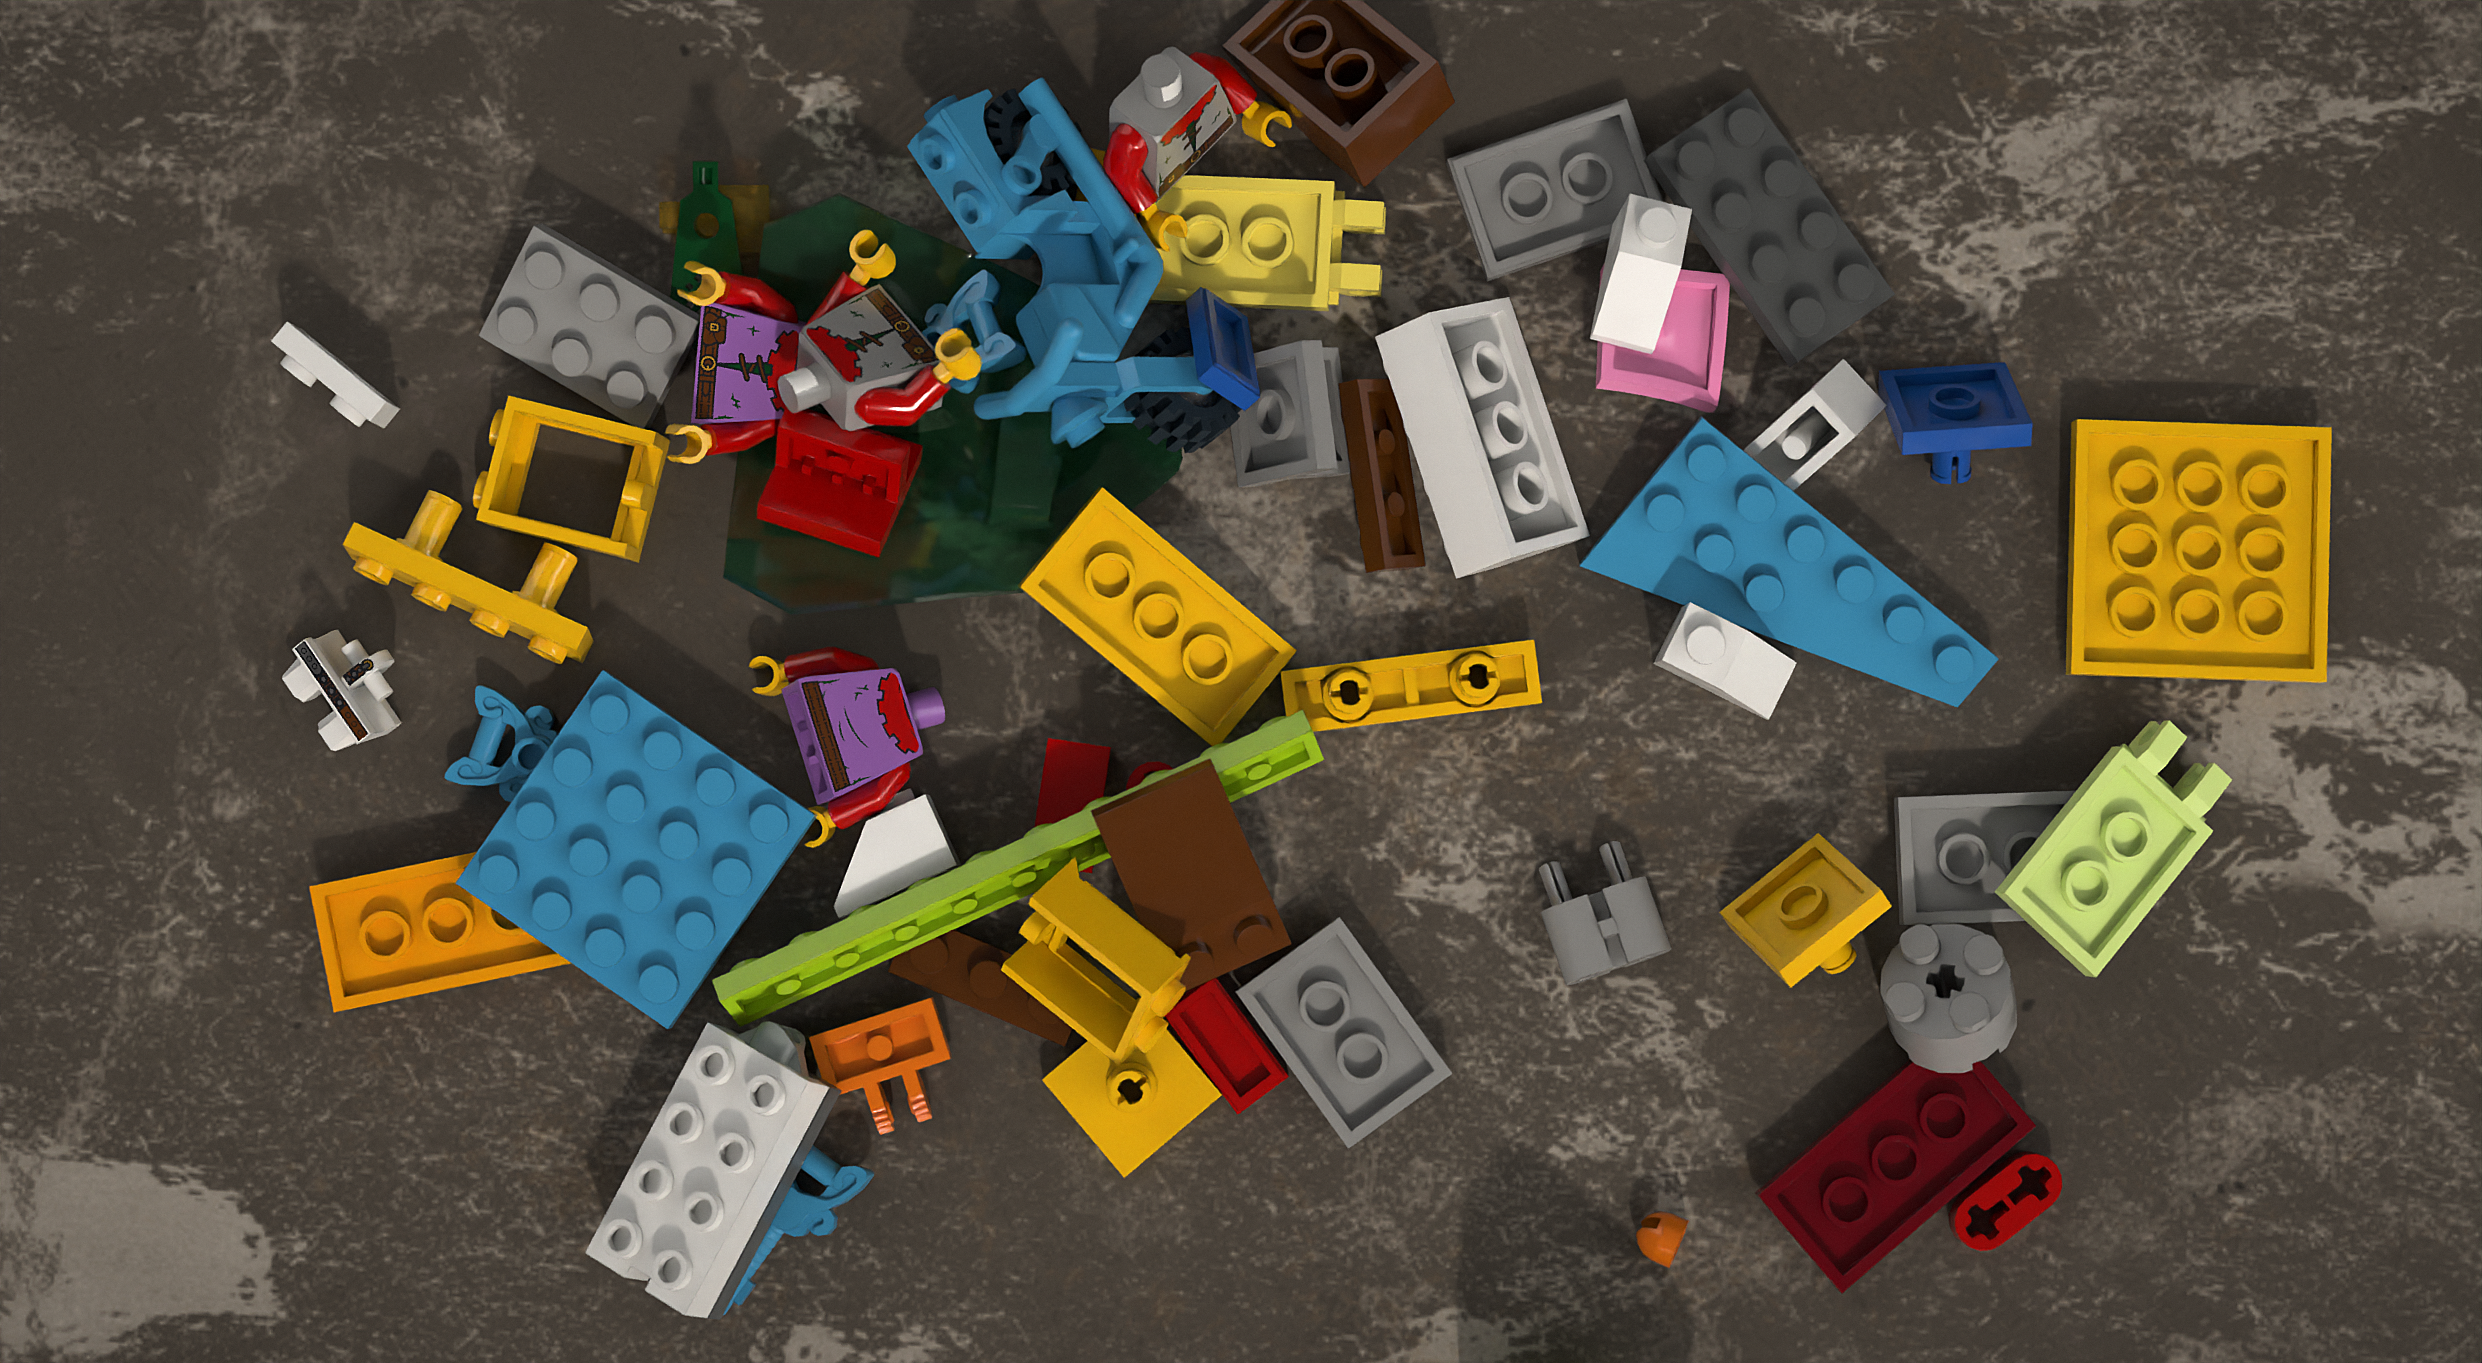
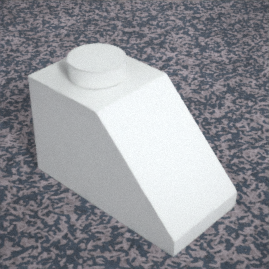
[1590,194,1692,354]
[1744,359,1887,491]
[1653,602,1797,720]
[834,788,961,918]

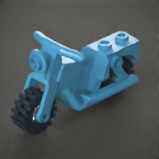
[907,77,1242,453]

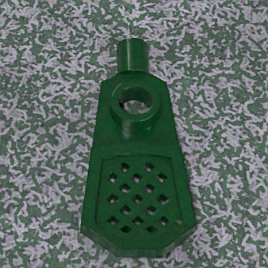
[670,160,744,350]

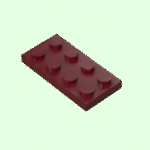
[1755,1060,2036,1293]

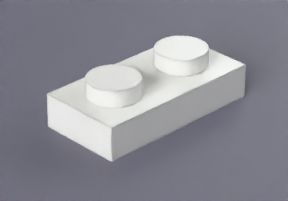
[271,321,400,428]

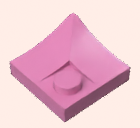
[1596,263,1730,413]

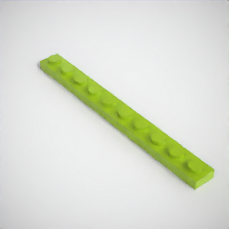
[712,710,1324,1027]

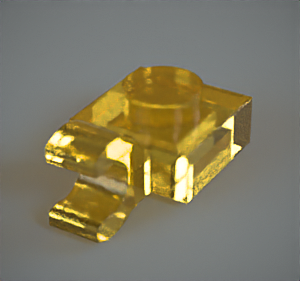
[659,185,771,252]

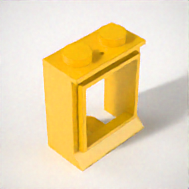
[473,396,670,563]
[1001,856,1191,1066]

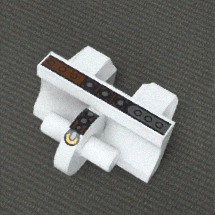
[282,629,402,751]

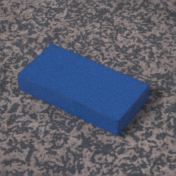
[1186,287,1260,411]

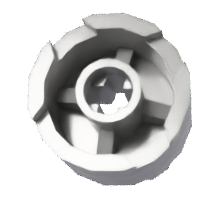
[1880,924,2017,1073]

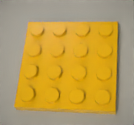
[2066,419,2332,683]

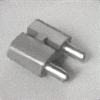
[1539,841,1672,986]

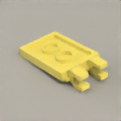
[1148,175,1386,311]

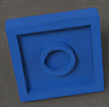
[1878,362,2033,484]

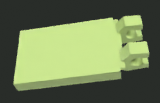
[1995,720,2232,977]

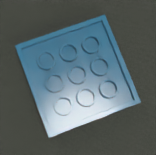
[456,670,817,1029]

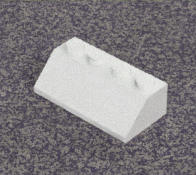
[1375,297,1590,579]

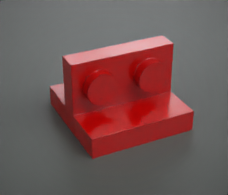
[757,407,923,557]

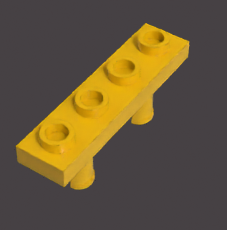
[342,490,594,664]
[1280,640,1542,732]

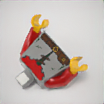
[1103,46,1292,252]
[778,230,982,431]

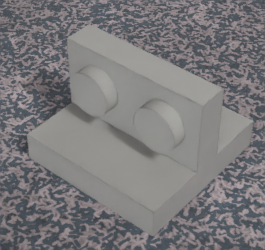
[1230,340,1351,488]

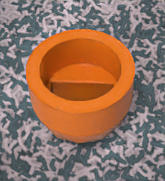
[1636,1211,1689,1268]

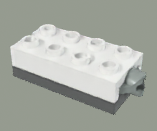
[585,1021,842,1320]

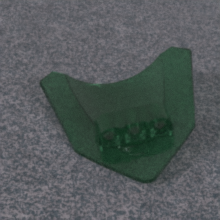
[723,193,1183,615]

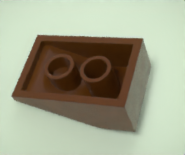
[1222,0,1455,188]
[1091,758,1292,992]

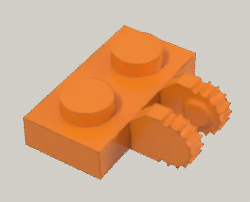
[809,997,952,1135]

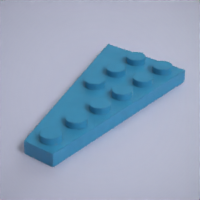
[1579,416,1999,708]

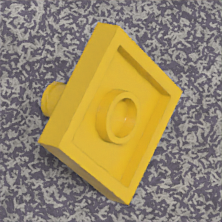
[1719,833,1892,988]
[1042,996,1222,1178]

